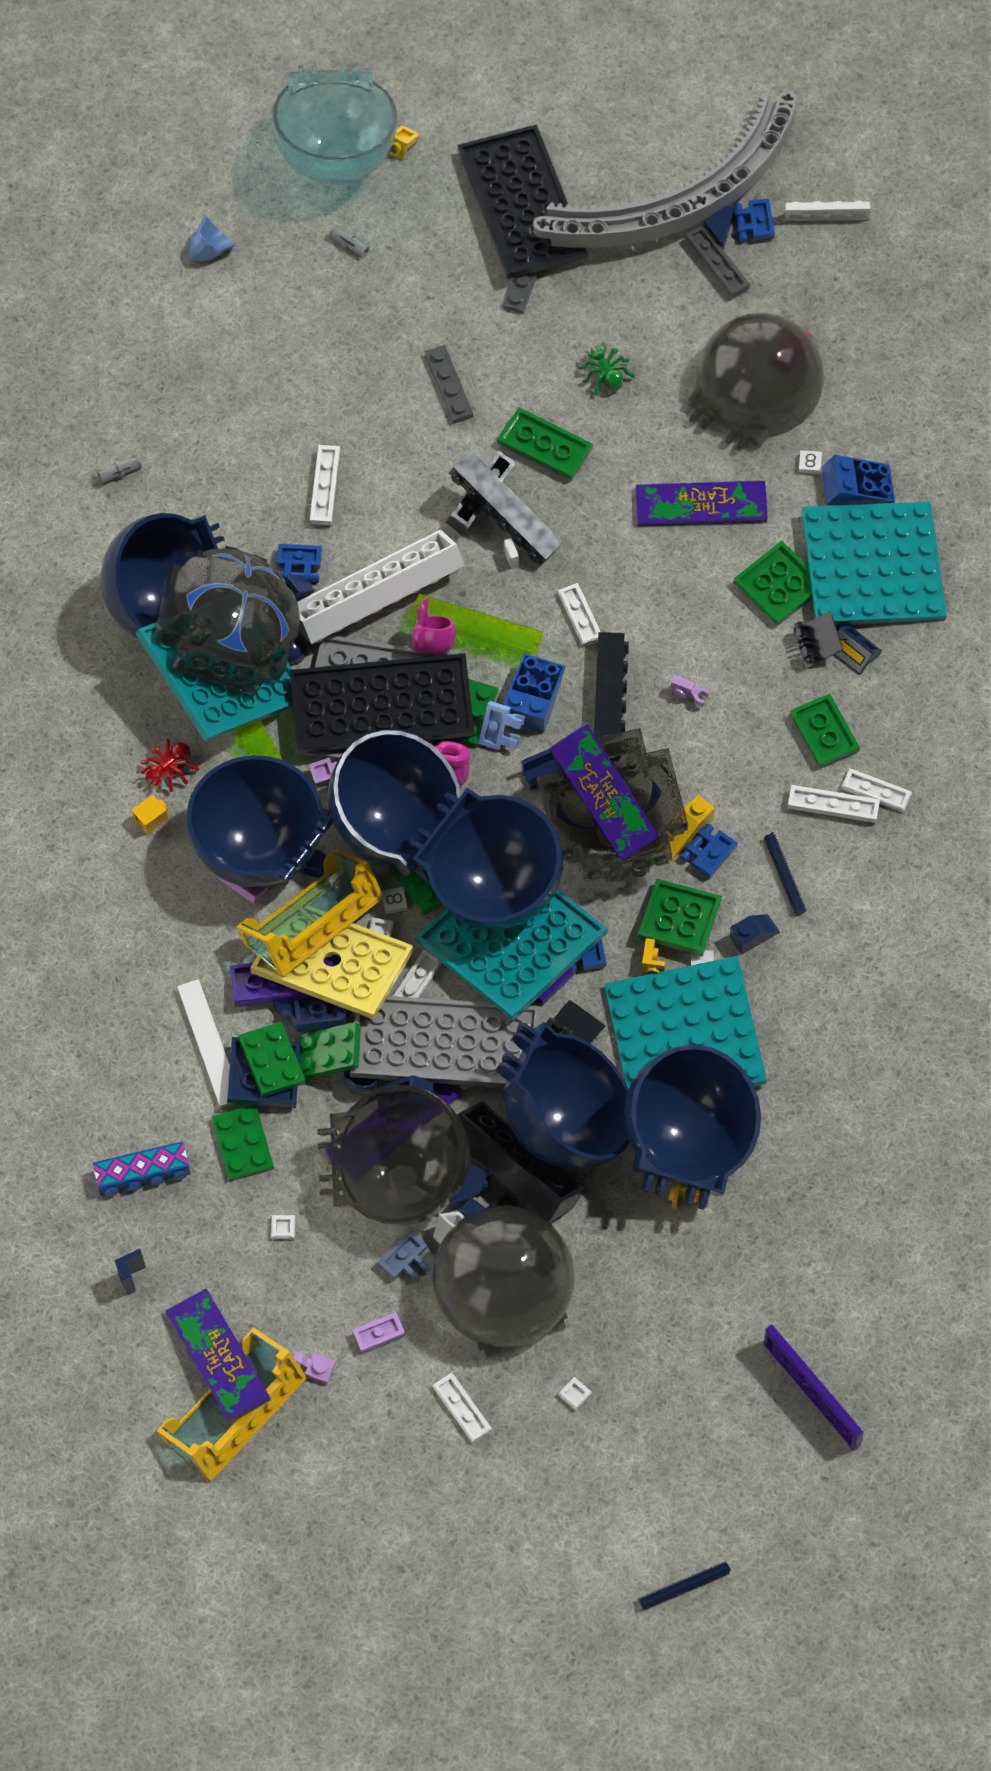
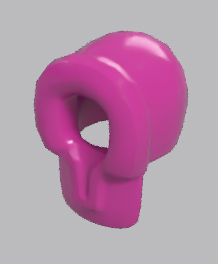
[412,598,457,655]
[434,741,471,787]

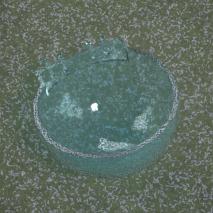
[272,63,398,184]

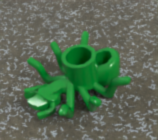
[579,342,635,395]

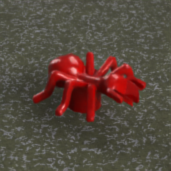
[141,739,200,792]

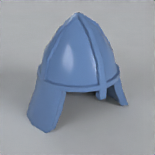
[188,215,235,262]

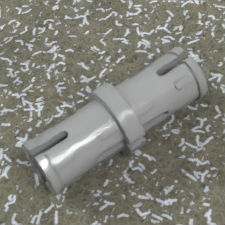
[329,225,370,258]
[97,455,142,483]

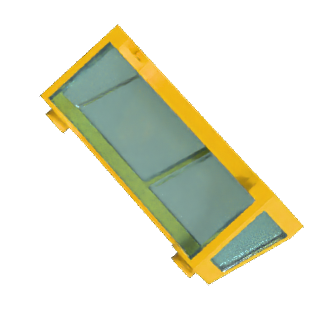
[236,849,384,976]
[157,1328,307,1481]

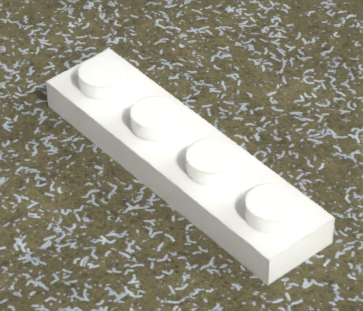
[785,201,870,221]
[310,445,340,526]
[788,785,880,823]

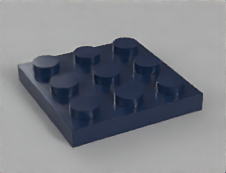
[227,1037,301,1108]

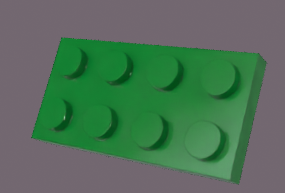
[497,407,593,481]

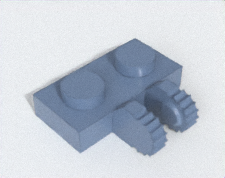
[378,1230,431,1283]

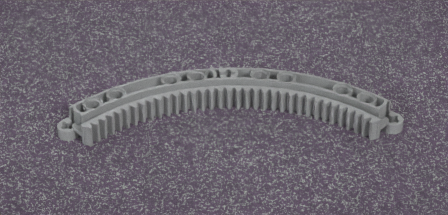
[533,91,797,248]

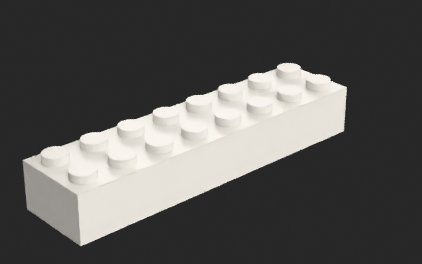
[288,530,465,644]

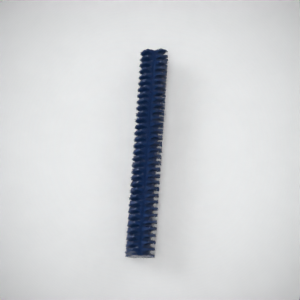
[764,832,807,916]
[638,1561,731,1611]

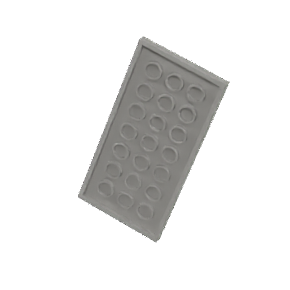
[350,996,540,1088]

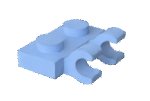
[478,701,525,750]

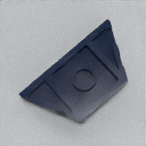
[273,997,352,1032]

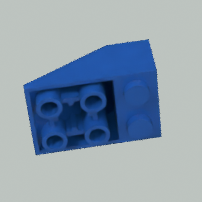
[821,455,895,506]
[503,653,566,733]

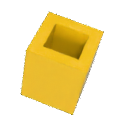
[132,795,168,834]

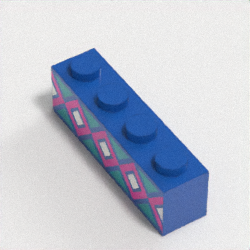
[93,1141,191,1196]

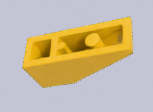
[653,795,715,864]

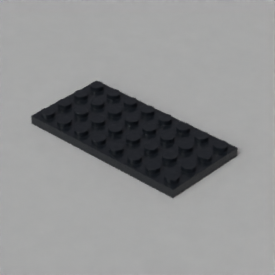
[457,124,588,279]
[290,653,475,753]

